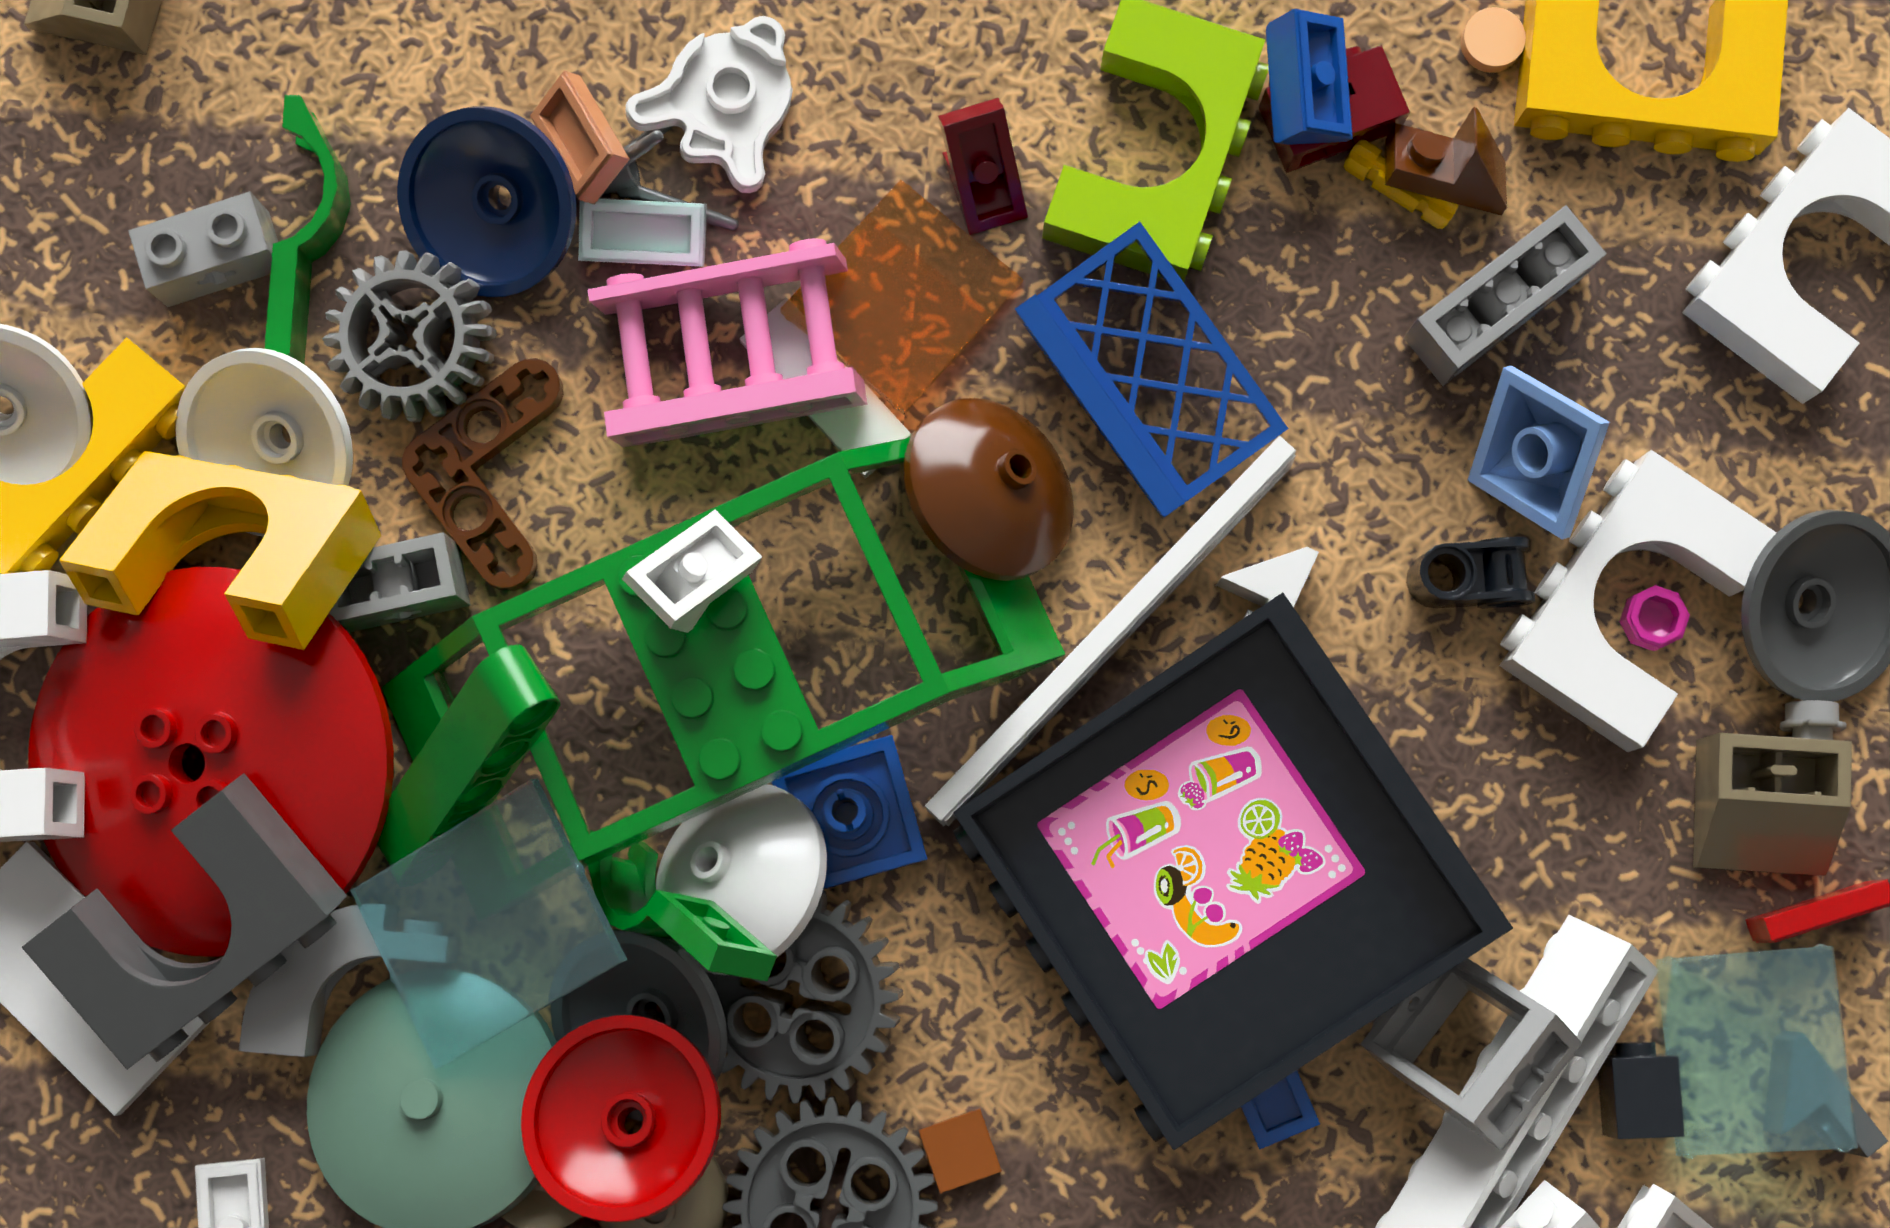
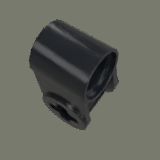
[1406,537,1535,609]

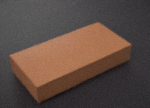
[530,70,630,205]

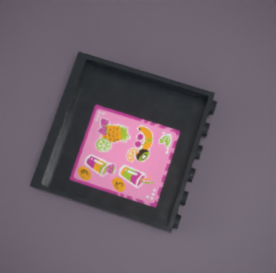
[953,592,1513,1151]

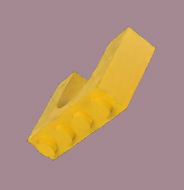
[1514,0,1788,162]
[59,451,382,650]

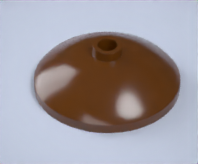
[904,398,1074,581]

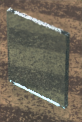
[1656,944,1858,1159]

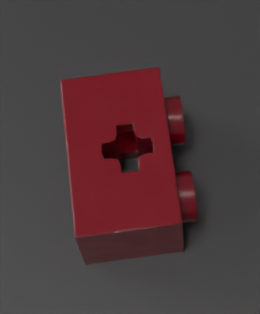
[1259,45,1410,173]

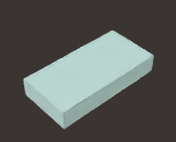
[578,199,707,267]

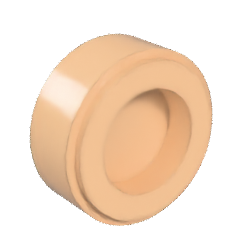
[1461,7,1526,73]

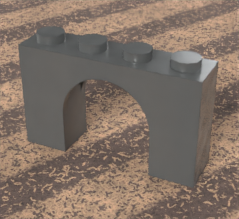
[21,773,347,1070]

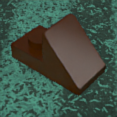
[1385,107,1507,216]

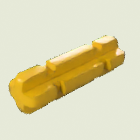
[1344,140,1459,229]

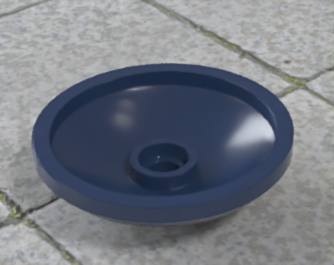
[397,106,576,297]

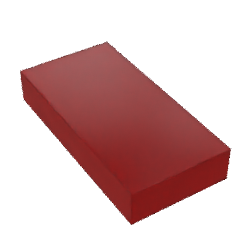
[1745,879,1890,943]

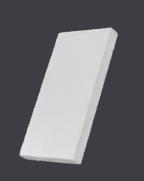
[0,841,210,1116]

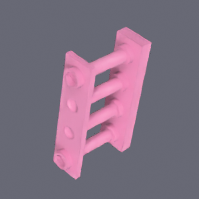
[588,239,868,447]

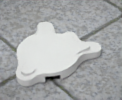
[625,16,793,193]

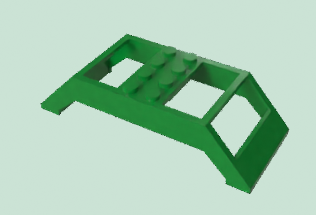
[382,438,1065,921]

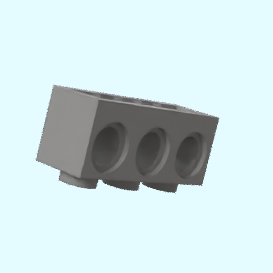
[1404,205,1607,386]

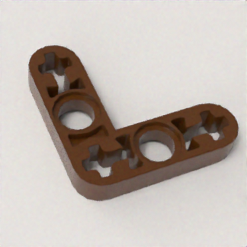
[402,358,564,592]

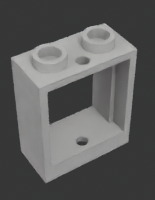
[1361,958,1582,1150]

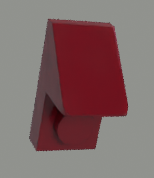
[938,98,1028,235]

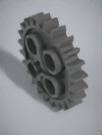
[704,890,903,1103]
[723,1096,938,1228]

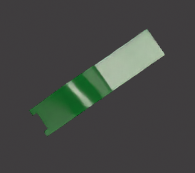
[264,95,351,365]
[588,830,777,981]

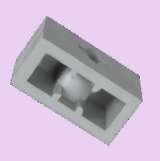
[128,191,278,307]
[329,532,471,633]

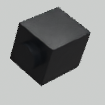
[1598,1041,1685,1139]

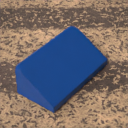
[1266,9,1353,145]

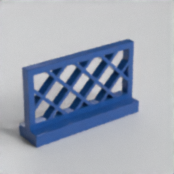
[1015,221,1289,519]

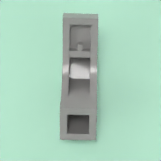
[239,903,463,1057]

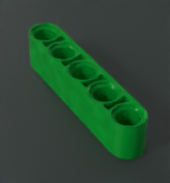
[377,644,560,887]

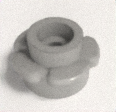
[1780,700,1847,740]

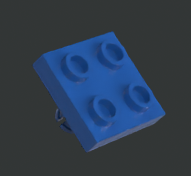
[772,735,928,890]

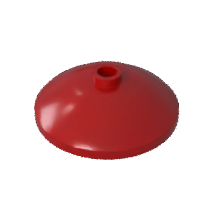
[521,1015,721,1222]

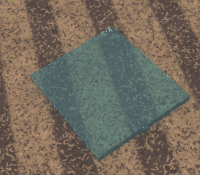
[350,778,627,1069]

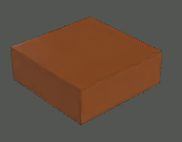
[918,1107,1002,1194]

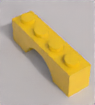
[0,337,186,574]

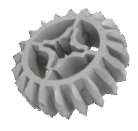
[322,250,497,423]

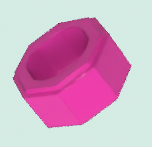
[1619,585,1690,651]

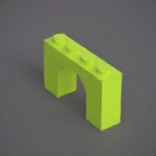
[1042,0,1269,282]

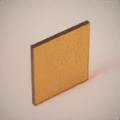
[780,180,1024,415]

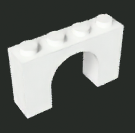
[1682,108,1890,404]
[1499,450,1777,752]
[0,570,87,842]

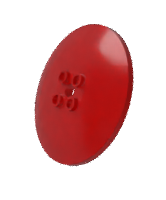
[28,567,394,957]

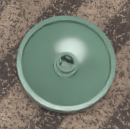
[307,968,557,1228]

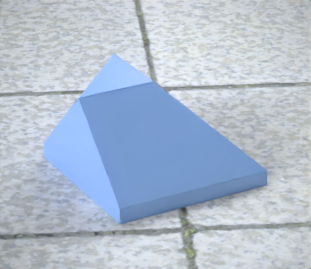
[1467,366,1610,539]

